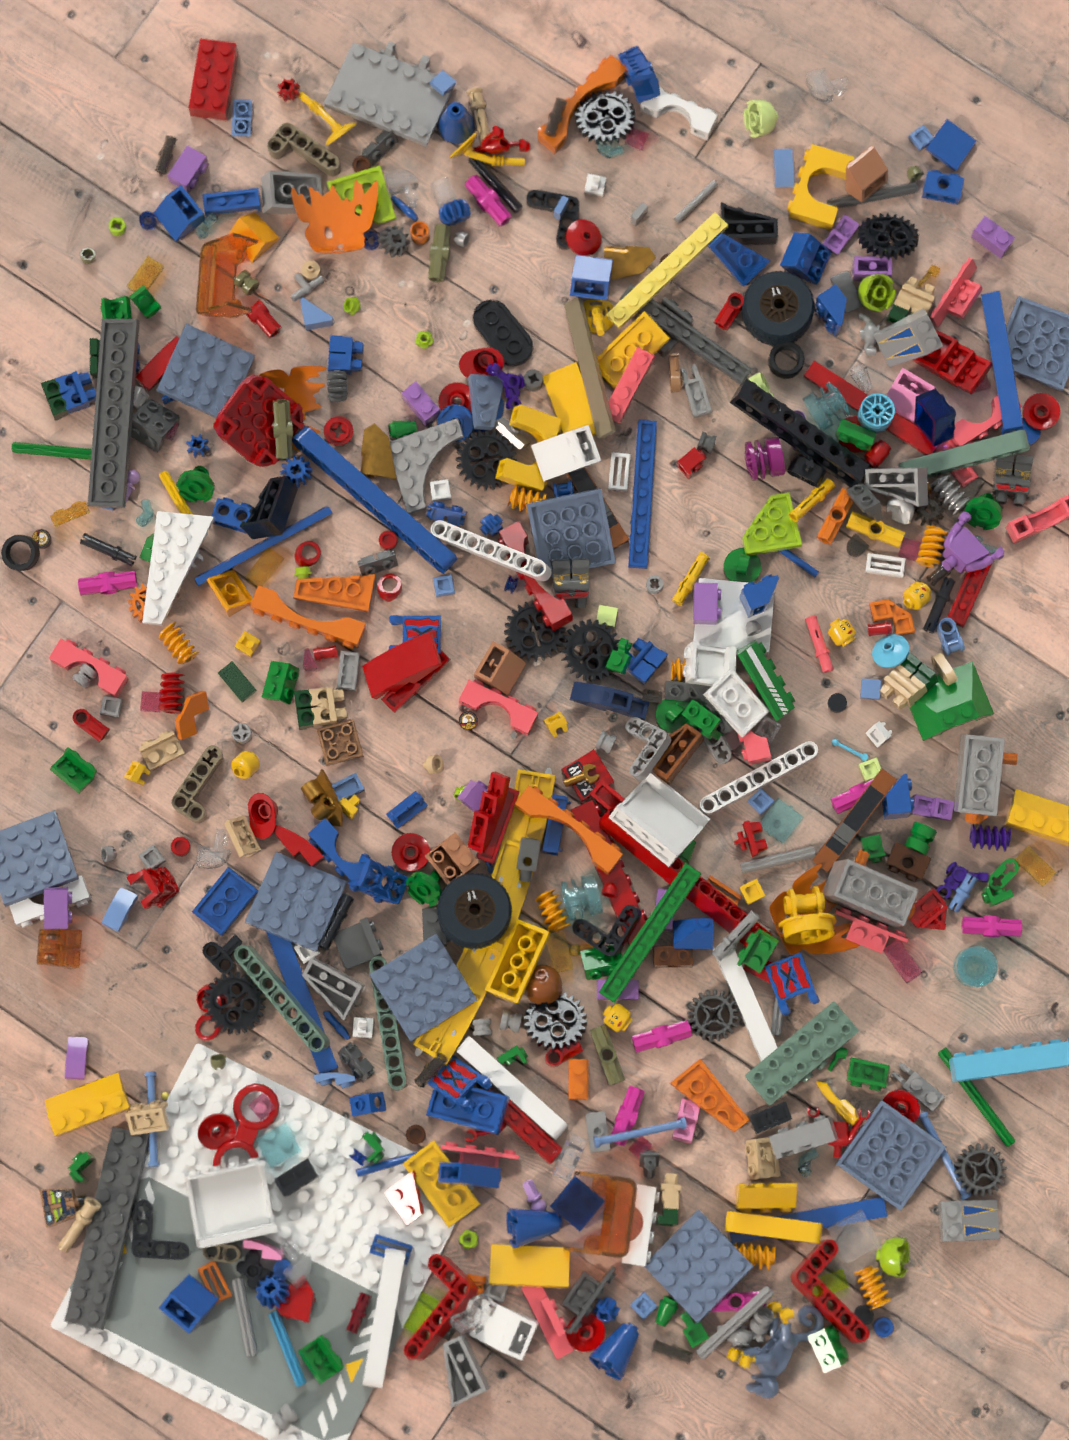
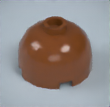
[525,965,562,1004]

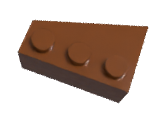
[636,723,704,785]

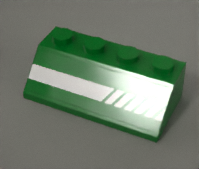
[736,640,795,721]

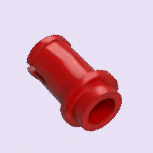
[868,621,892,637]
[313,645,338,661]

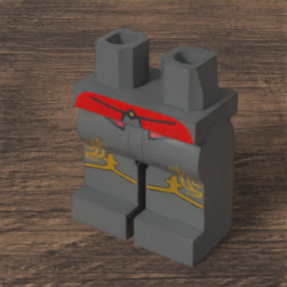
[992,455,1033,507]
[551,558,589,608]

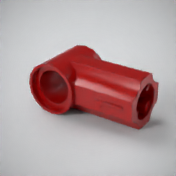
[714,292,744,331]
[245,300,282,338]
[72,709,110,743]
[545,1038,584,1068]

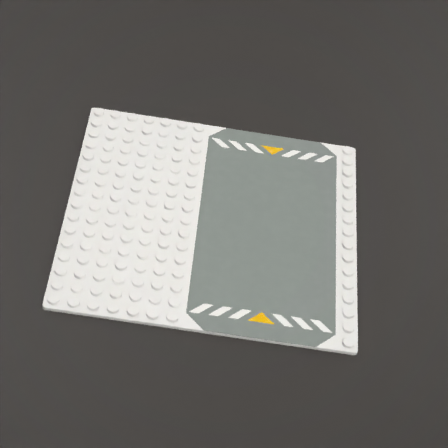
[51,1044,474,1440]

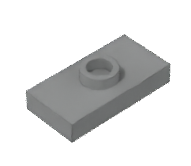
[494,417,531,450]
[337,651,360,691]
[585,1111,610,1153]

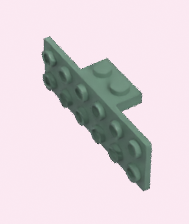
[745,1002,859,1106]

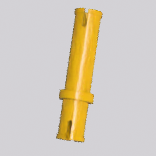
[789,479,835,522]
[671,552,710,606]

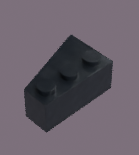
[719,202,778,245]
[240,476,298,540]

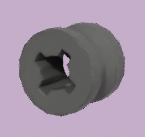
[524,369,543,392]
[697,431,717,454]

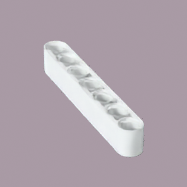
[431,520,551,581]
[699,741,818,816]
[712,945,778,1061]
[456,1036,569,1140]
[363,1248,406,1388]

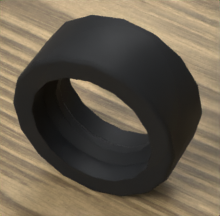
[768,342,805,379]
[1,535,40,571]

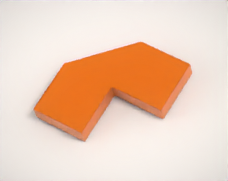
[869,599,915,636]
[175,691,209,740]

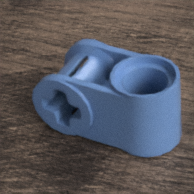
[936,618,965,657]

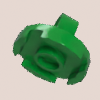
[176,465,215,503]
[965,493,1002,530]
[723,548,761,583]
[655,699,689,734]
[405,869,442,907]

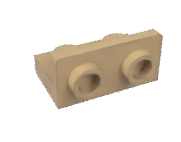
[139,731,185,771]
[224,815,261,858]
[125,1100,170,1135]
[745,1138,780,1180]

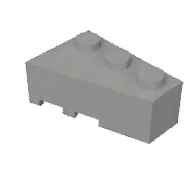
[865,467,928,507]
[302,957,365,1021]
[769,1115,839,1159]
[443,1333,490,1408]

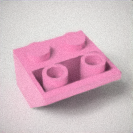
[886,368,935,424]

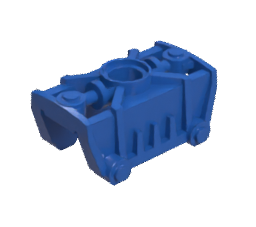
[618,46,660,103]
[349,853,408,904]

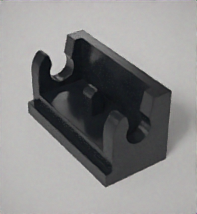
[746,1098,792,1134]
[274,1158,319,1198]

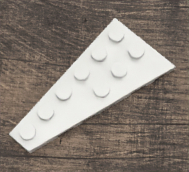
[142,511,215,626]

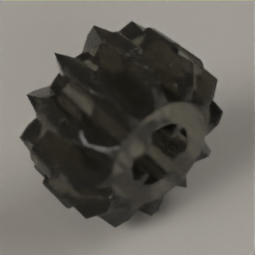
[914,495,945,526]

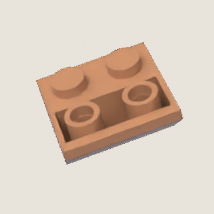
[846,146,888,203]
[474,641,526,696]
[425,832,480,885]

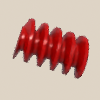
[158,673,185,714]

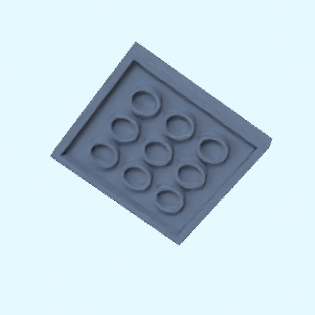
[992,296,1069,391]
[156,323,255,418]
[526,488,616,577]
[0,810,79,907]
[245,852,347,953]
[369,934,477,1042]
[836,1100,946,1211]
[644,1209,754,1323]

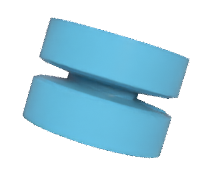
[858,393,895,433]

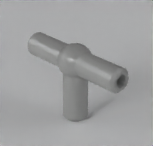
[290,273,324,301]

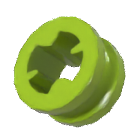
[109,217,126,236]

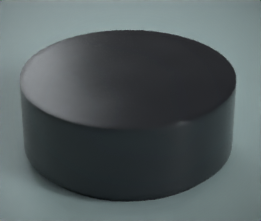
[827,693,847,713]
[854,1305,874,1325]

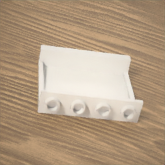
[693,578,775,656]
[609,771,710,867]
[184,1157,278,1248]

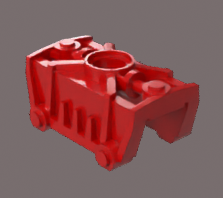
[126,867,180,909]

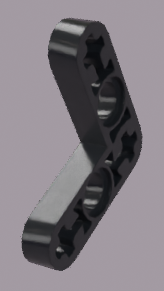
[526,190,579,250]
[572,905,641,957]
[131,1200,190,1260]

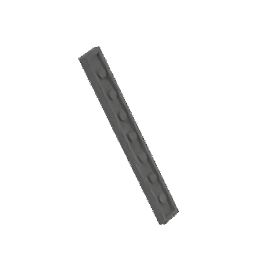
[620,284,753,385]

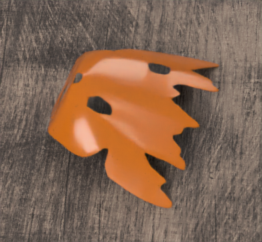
[291,180,378,253]
[258,366,326,452]
[769,864,859,955]

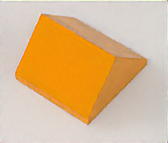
[227,212,280,263]
[207,570,253,617]

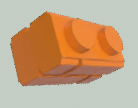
[568,1059,589,1100]

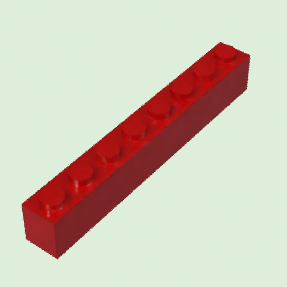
[571,800,648,946]

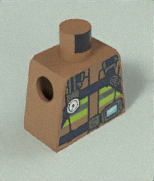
[40,1188,87,1227]

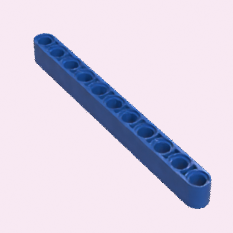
[292,426,457,574]

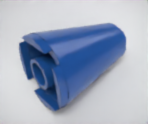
[438,102,475,144]
[506,1208,562,1248]
[589,1323,639,1380]

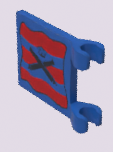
[389,615,441,654]
[765,952,820,1015]
[428,1056,492,1112]

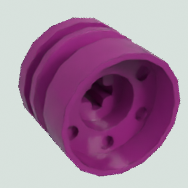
[744,436,785,481]

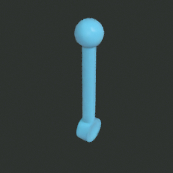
[832,739,869,761]

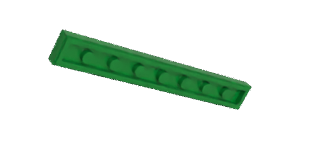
[599,863,702,1003]

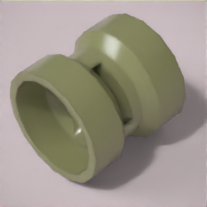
[233,270,260,296]

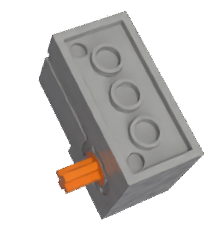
[953,734,1018,824]
[822,850,918,927]

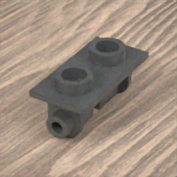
[361,130,398,166]
[357,549,398,576]
[665,680,701,703]
[338,1042,375,1083]
[639,1150,660,1179]

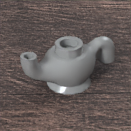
[859,314,880,355]
[717,1326,765,1348]

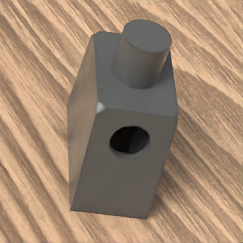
[517,837,541,882]

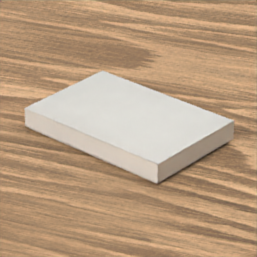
[703,668,770,737]

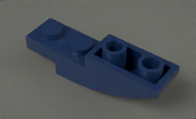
[569,682,649,720]

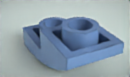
[232,99,253,137]
[773,149,794,187]
[102,887,138,932]
[314,1073,356,1089]

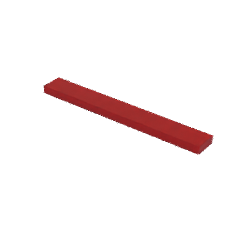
[804,361,940,455]

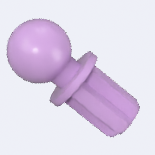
[126,470,140,502]
[523,1180,546,1211]

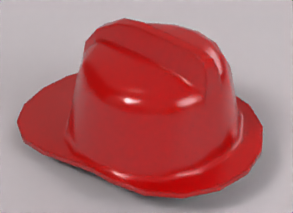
[459,347,504,378]
[248,793,278,839]

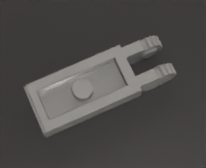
[680,364,712,418]
[891,1062,945,1112]

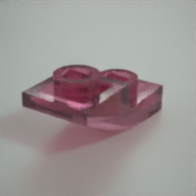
[883,939,923,984]

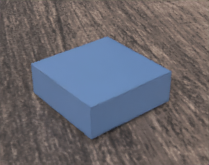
[430,70,456,96]
[908,125,933,151]
[554,196,569,220]
[433,574,455,597]
[860,679,881,700]
[747,788,775,815]
[630,1292,657,1320]

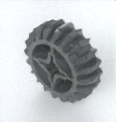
[687,989,740,1042]
[954,1143,1007,1197]

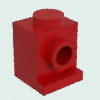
[676,447,707,480]

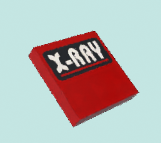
[561,749,614,802]

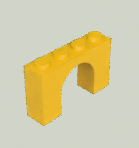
[787,144,854,231]
[495,404,561,493]

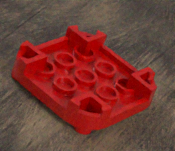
[213,375,305,467]

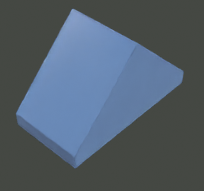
[300,297,334,331]

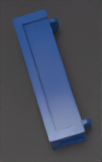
[202,188,261,217]
[543,794,571,856]

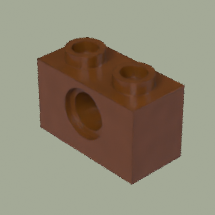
[885,842,932,882]
[653,946,693,968]

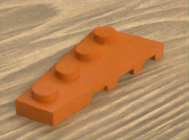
[293,574,376,612]
[669,1059,749,1133]

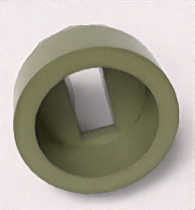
[907,166,923,182]
[80,247,96,264]
[210,1054,226,1070]

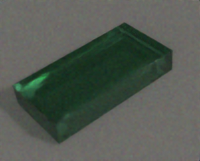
[218,661,257,702]

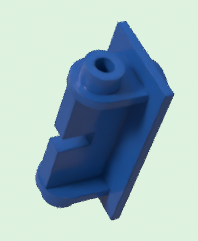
[427,501,467,526]
[386,791,428,829]

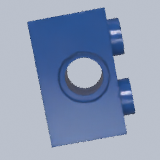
[921,170,964,205]

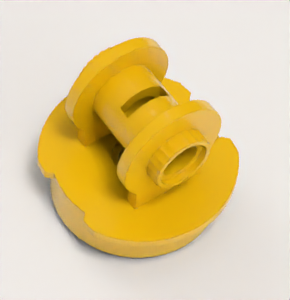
[778,886,836,945]

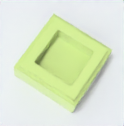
[596,605,618,628]
[858,757,881,783]

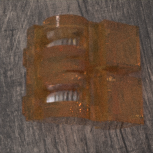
[36,929,82,969]

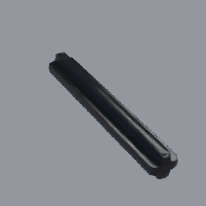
[468,158,522,213]

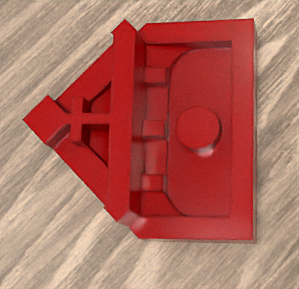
[909,888,948,930]
[275,1276,316,1323]

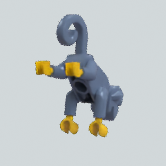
[727,1301,824,1398]

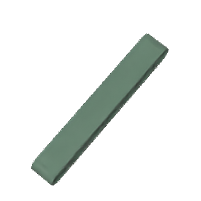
[898,430,1030,478]
[234,945,330,1052]
[369,956,406,1091]

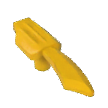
[816,1081,859,1125]

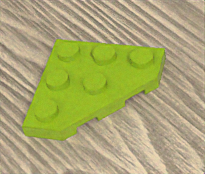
[327,166,397,225]
[742,492,802,556]

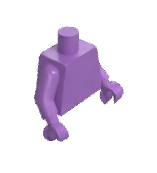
[942,512,1004,573]

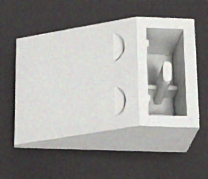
[531,425,601,481]
[469,1298,539,1361]

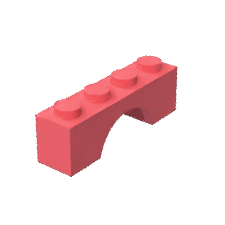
[608,347,656,423]
[946,395,1022,447]
[1006,495,1069,544]
[49,638,129,698]
[459,679,538,736]
[738,683,772,765]

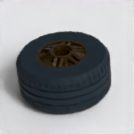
[742,271,815,346]
[437,873,512,949]

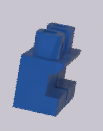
[328,335,364,375]
[627,638,668,685]

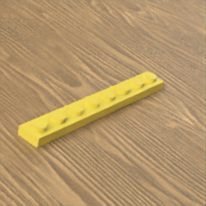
[606,212,728,329]

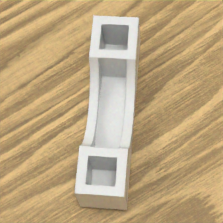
[640,87,717,140]
[9,875,92,928]
[621,1184,660,1266]

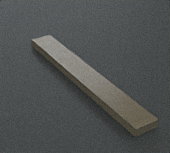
[564,297,616,440]

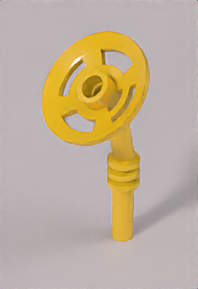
[298,92,356,146]
[449,132,525,167]
[583,298,614,336]

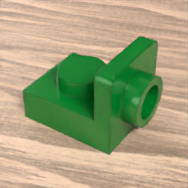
[129,285,162,319]
[860,834,886,863]
[981,886,1014,907]
[497,1045,528,1066]

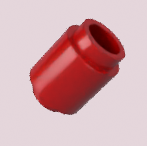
[864,439,891,468]

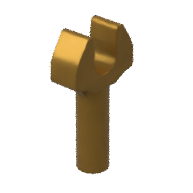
[563,764,599,787]

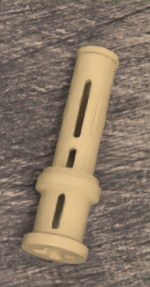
[466,87,489,145]
[58,1197,101,1253]

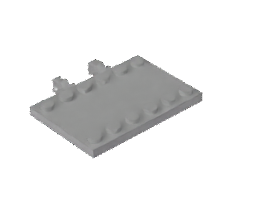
[324,41,455,147]

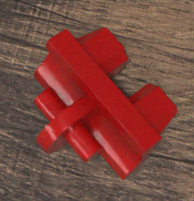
[734,820,768,857]

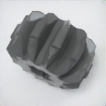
[377,225,410,258]
[327,370,348,402]

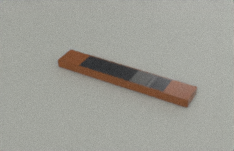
[566,468,629,550]
[812,768,897,872]

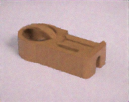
[669,353,683,392]

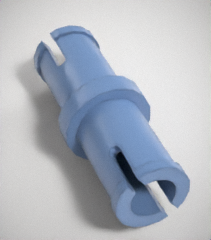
[948,873,978,913]

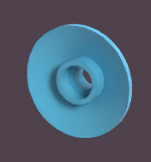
[872,634,910,668]

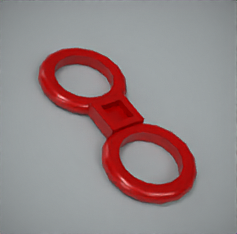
[213,1083,280,1168]

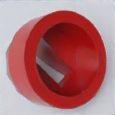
[601,882,618,898]

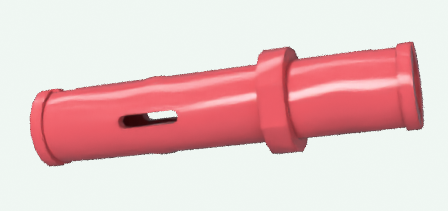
[805,615,834,673]

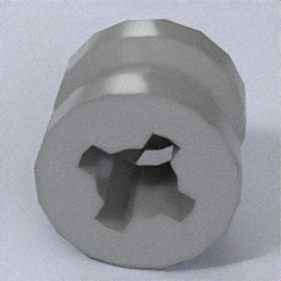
[232,723,252,744]
[595,731,617,754]
[472,1019,492,1037]

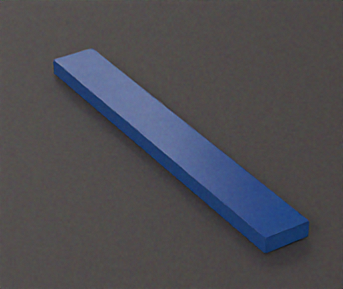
[981,291,1024,432]
[628,420,657,569]
[194,506,332,586]
[266,932,338,1074]
[730,1197,887,1244]

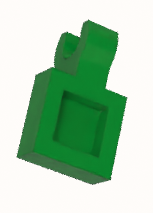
[606,638,632,675]
[680,1311,709,1348]

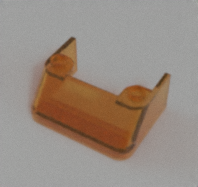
[196,233,258,318]
[564,1171,637,1258]

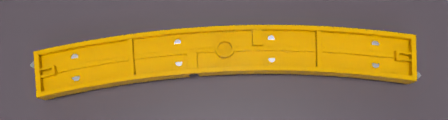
[413,768,556,1066]

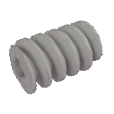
[929,474,970,516]

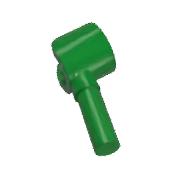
[827,1047,848,1072]

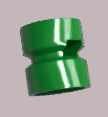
[904,822,937,856]

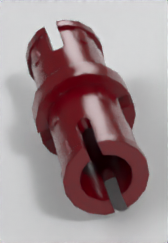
[346,1292,372,1334]

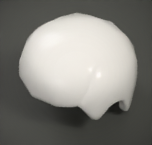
[886,497,915,525]

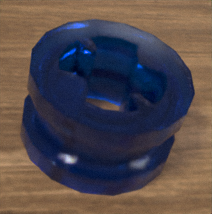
[139,211,157,230]
[364,232,379,250]
[504,575,519,594]
[349,1148,367,1167]

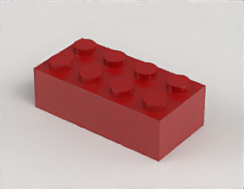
[188,38,238,121]

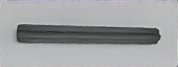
[827,182,918,208]

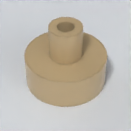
[301,261,321,281]
[423,755,443,774]

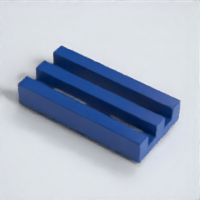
[369,1234,413,1265]

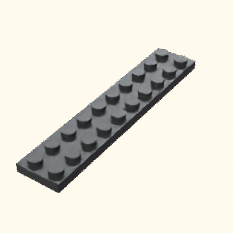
[87,319,140,508]
[64,1126,149,1330]

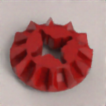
[323,416,354,446]

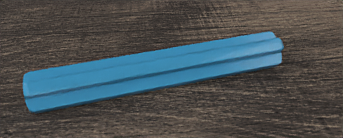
[269,1310,306,1387]

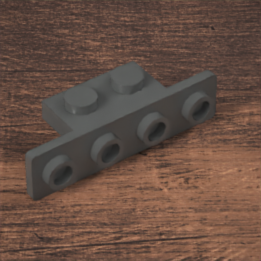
[691,684,744,751]
[561,1266,616,1334]

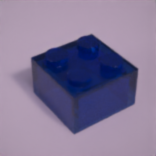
[915,388,956,446]
[550,1176,605,1232]

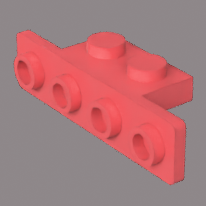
[930,258,983,327]
[835,907,909,954]
[441,1142,519,1168]
[522,1286,574,1359]

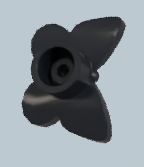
[236,1249,274,1290]

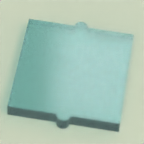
[760,798,803,844]
[256,1122,301,1168]

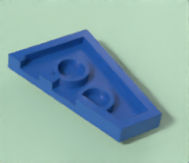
[707,233,770,287]

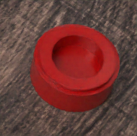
[379,531,398,550]
[171,837,191,857]

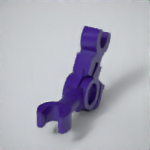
[486,363,525,409]
[936,862,989,900]

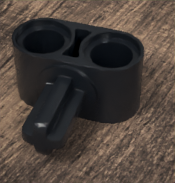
[787,454,826,487]
[202,935,243,975]

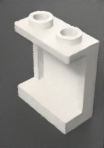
[683,641,737,686]

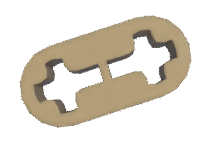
[931,653,957,685]

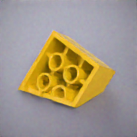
[735,1183,797,1213]

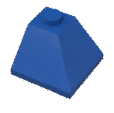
[673,918,714,949]

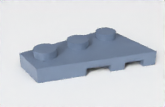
[468,374,503,430]

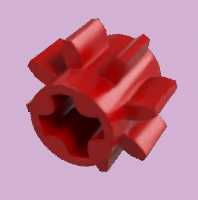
[277,78,300,102]

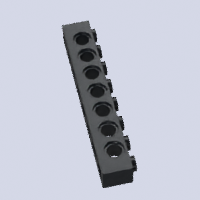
[730,379,869,487]

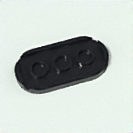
[473,300,533,366]

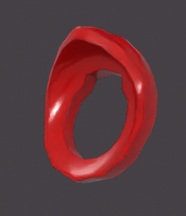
[294,541,321,567]
[377,574,402,602]
[196,984,222,1012]
[195,1015,221,1041]

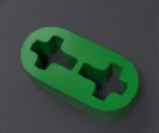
[988,858,1020,890]

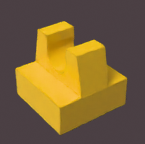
[234,631,261,657]
[543,712,568,737]
[124,761,151,785]
[340,794,360,820]
[739,879,765,905]

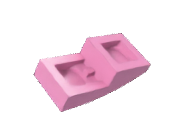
[672,1098,700,1144]
[243,1238,284,1260]

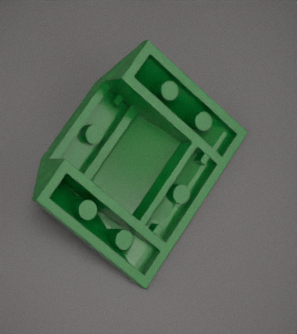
[909,661,994,741]

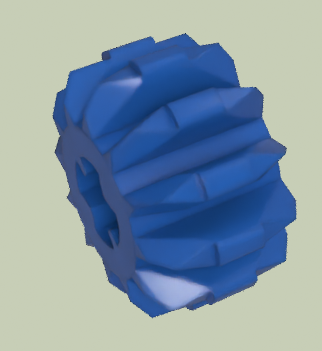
[438,199,471,226]
[280,455,313,488]
[256,1274,290,1310]

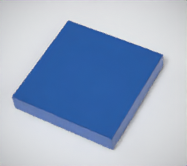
[925,119,976,172]

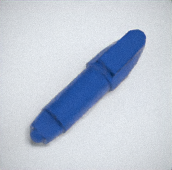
[391,196,418,221]
[323,1011,350,1040]

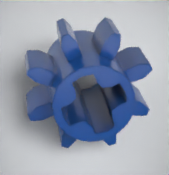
[186,434,210,458]
[480,513,503,537]
[594,1297,620,1322]

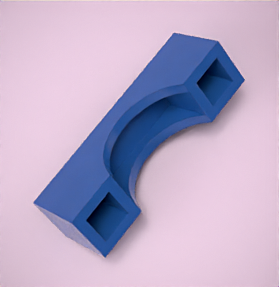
[308,818,376,885]

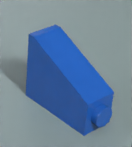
[438,1162,501,1188]

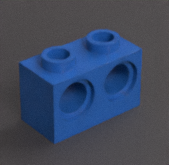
[212,497,252,534]

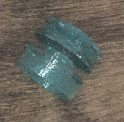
[802,381,850,431]
[561,874,603,921]
[953,946,998,988]

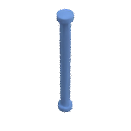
[145,1072,160,1167]
[918,1111,972,1200]
[593,1117,687,1148]

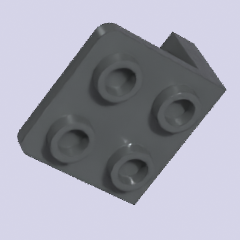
[131,399,180,453]
[334,917,384,969]

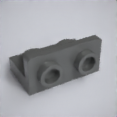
[846,482,884,522]
[422,908,450,947]

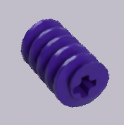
[969,824,1011,852]

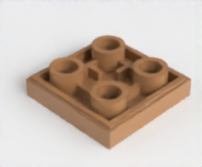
[317,719,364,766]

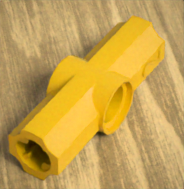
[846,511,905,548]

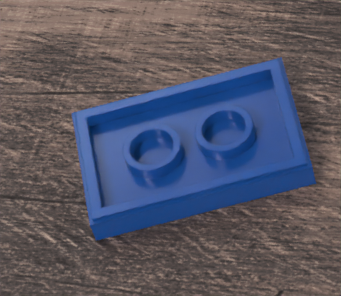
[192,867,259,936]

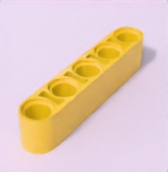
[724,1211,823,1244]

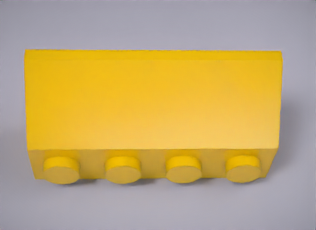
[1004,789,1069,847]
[485,919,551,1004]
[45,1072,131,1137]

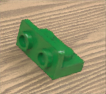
[737,928,779,973]
[580,944,622,980]

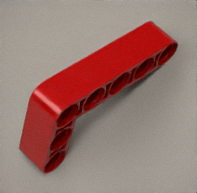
[790,1239,870,1344]
[404,1254,478,1361]

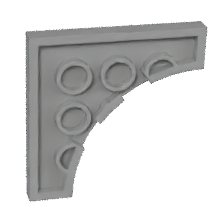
[390,419,464,514]

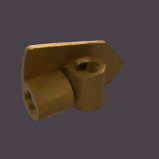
[604,246,656,280]
[360,423,396,480]
[301,769,343,827]

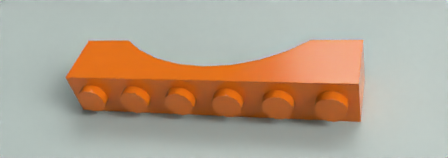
[538,55,627,154]
[250,585,366,649]
[515,785,623,875]

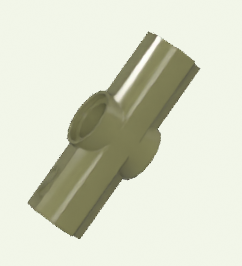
[428,224,451,283]
[273,399,293,459]
[590,1024,625,1086]

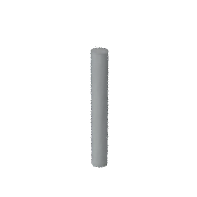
[674,180,718,223]

